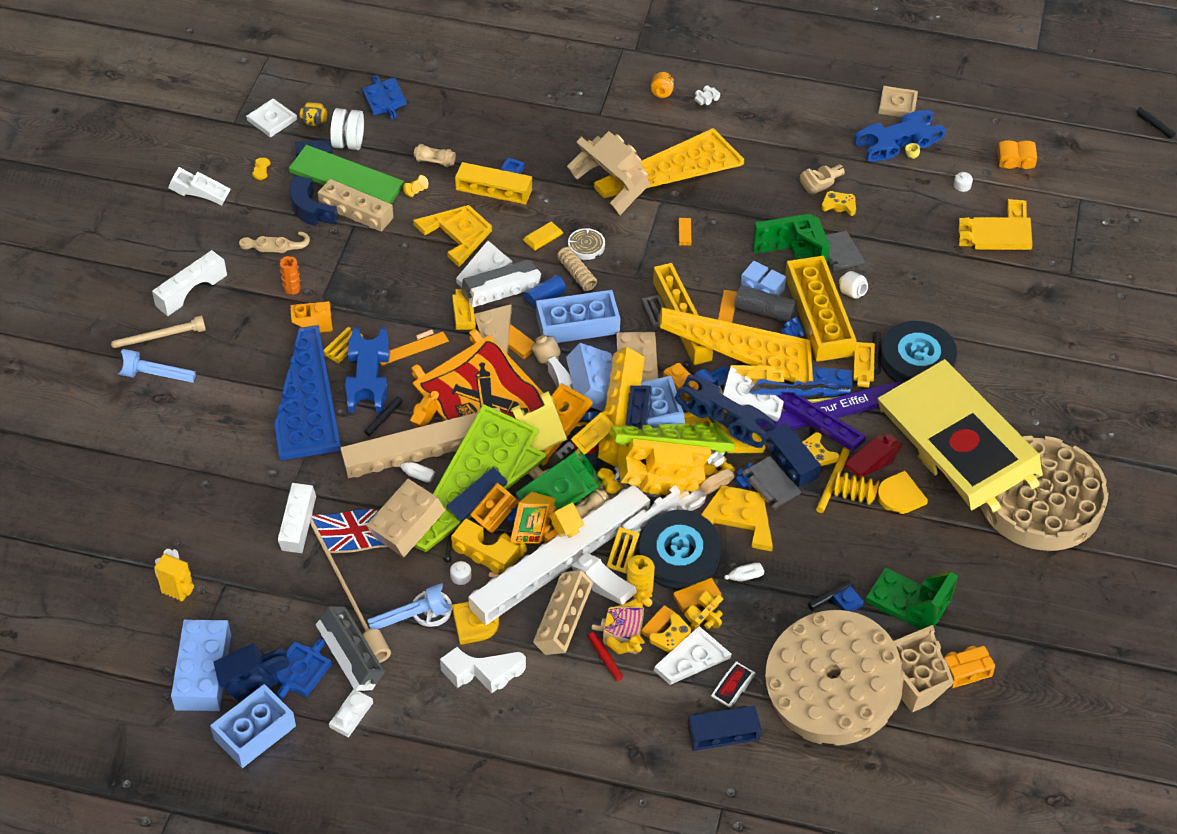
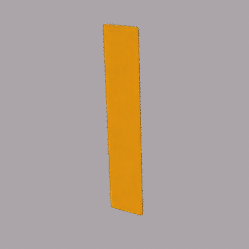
[718,290,737,323]
[380,332,449,365]

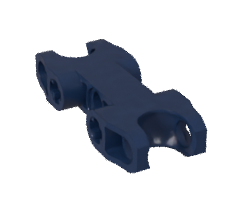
[674,375,776,448]

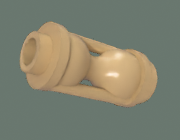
[414,144,456,167]
[575,488,609,519]

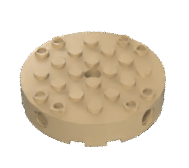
[980,436,1108,551]
[765,610,904,745]

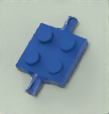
[362,75,407,119]
[275,638,332,700]

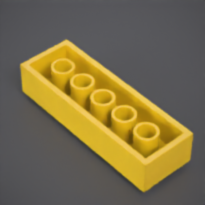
[785,256,857,362]

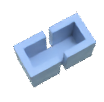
[741,261,786,302]

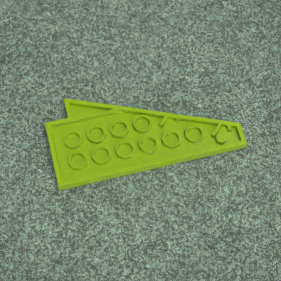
[414,404,547,552]

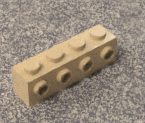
[318,179,394,232]
[533,570,593,655]

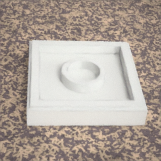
[246,99,297,137]

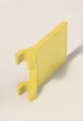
[512,391,568,451]

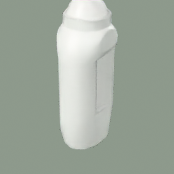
[398,462,435,483]
[724,563,764,581]

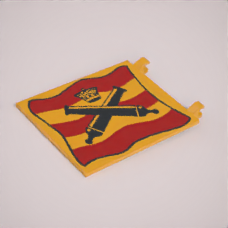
[411,329,545,421]

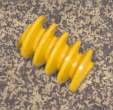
[834,470,879,505]
[627,555,655,598]

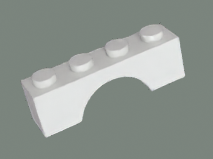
[152,250,227,316]

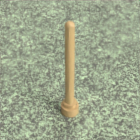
[111,316,206,348]

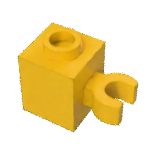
[549,502,584,538]

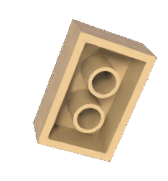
[366,479,445,557]

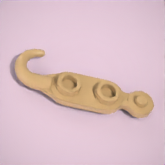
[239,232,310,253]

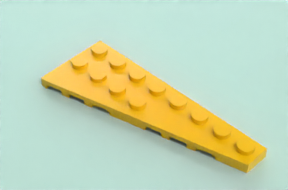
[594,128,744,198]
[659,308,813,389]

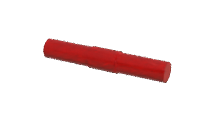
[587,632,623,681]

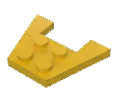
[413,205,492,267]
[701,485,773,552]

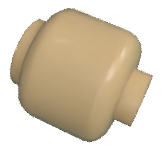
[532,335,561,365]

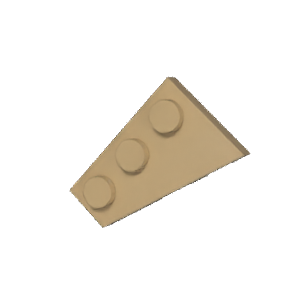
[474,304,512,354]

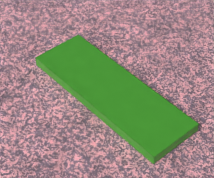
[289,145,404,204]

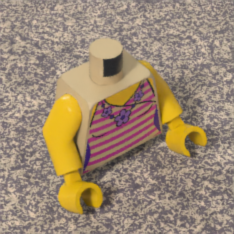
[592,590,652,654]

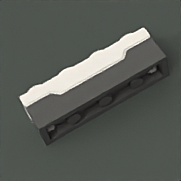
[461,259,541,307]
[316,607,385,691]

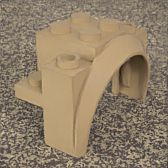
[567,131,650,216]

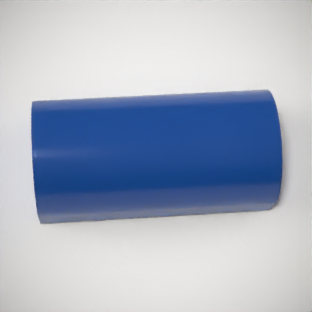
[524,275,566,309]

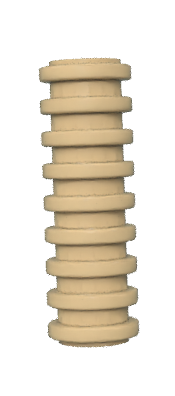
[557,247,597,291]

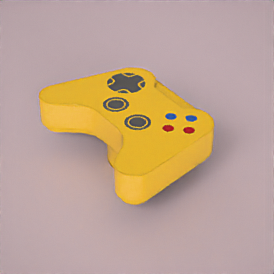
[821,191,856,216]
[803,433,839,466]
[649,613,691,653]

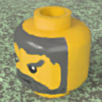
[300,102,327,126]

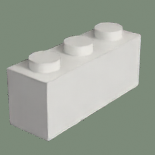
[278,483,316,553]

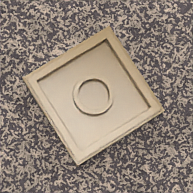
[878,86,918,117]

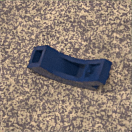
[290,176,338,226]

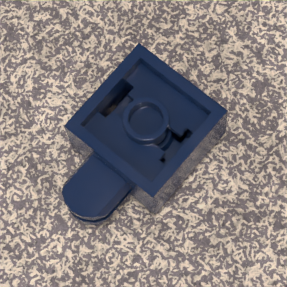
[213,643,289,701]

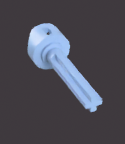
[117,349,196,383]
[368,583,452,629]

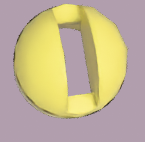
[905,143,920,159]

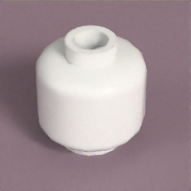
[839,271,868,299]

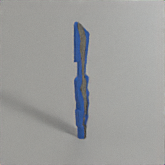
[749,379,851,397]

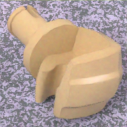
[800,164,845,195]

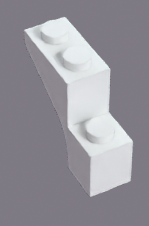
[440,647,526,693]

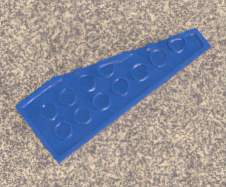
[274,325,341,461]

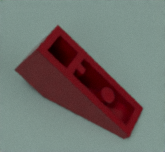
[844,433,902,478]

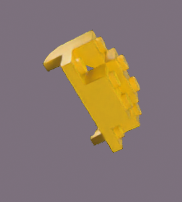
[618,439,711,495]

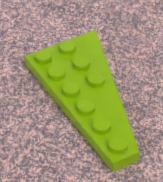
[610,422,735,453]

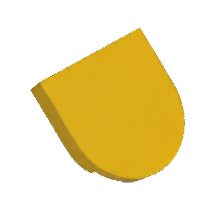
[878,471,928,514]
[452,602,499,645]

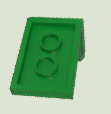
[752,214,830,263]
[516,448,602,511]
[865,568,958,630]

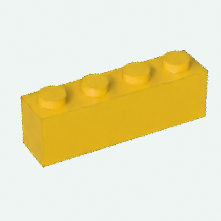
[455,162,532,205]

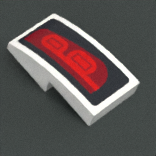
[711,662,756,709]

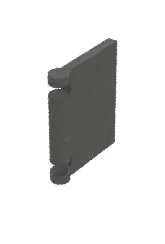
[826,231,865,272]
[742,456,802,511]

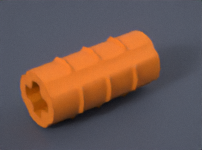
[280,256,301,295]

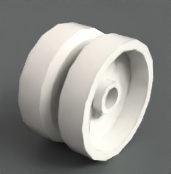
[331,108,364,150]

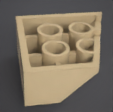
[893,625,954,713]

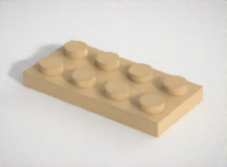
[616,332,658,382]

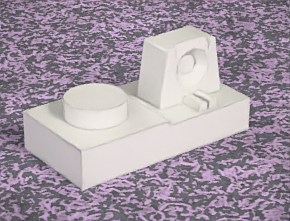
[329,689,373,737]

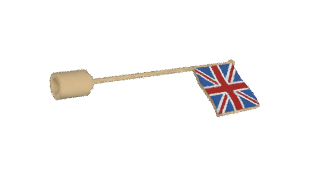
[310,509,391,663]

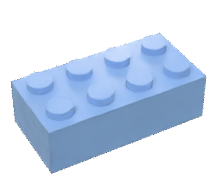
[536,290,620,343]
[171,620,231,711]

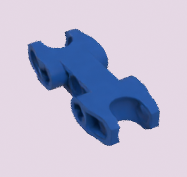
[854,110,946,162]
[345,327,390,413]

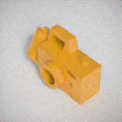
[410,391,439,428]

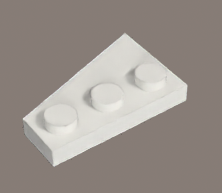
[456,241,512,288]
[722,366,784,422]
[622,485,680,540]
[654,626,732,685]

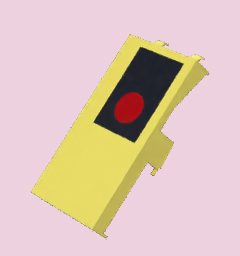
[878,359,1043,513]

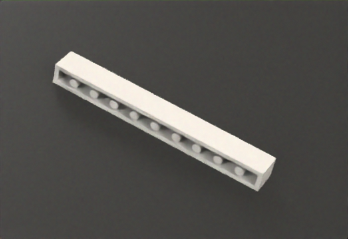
[469,485,650,626]

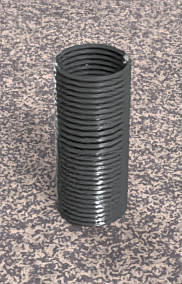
[734,285,797,323]

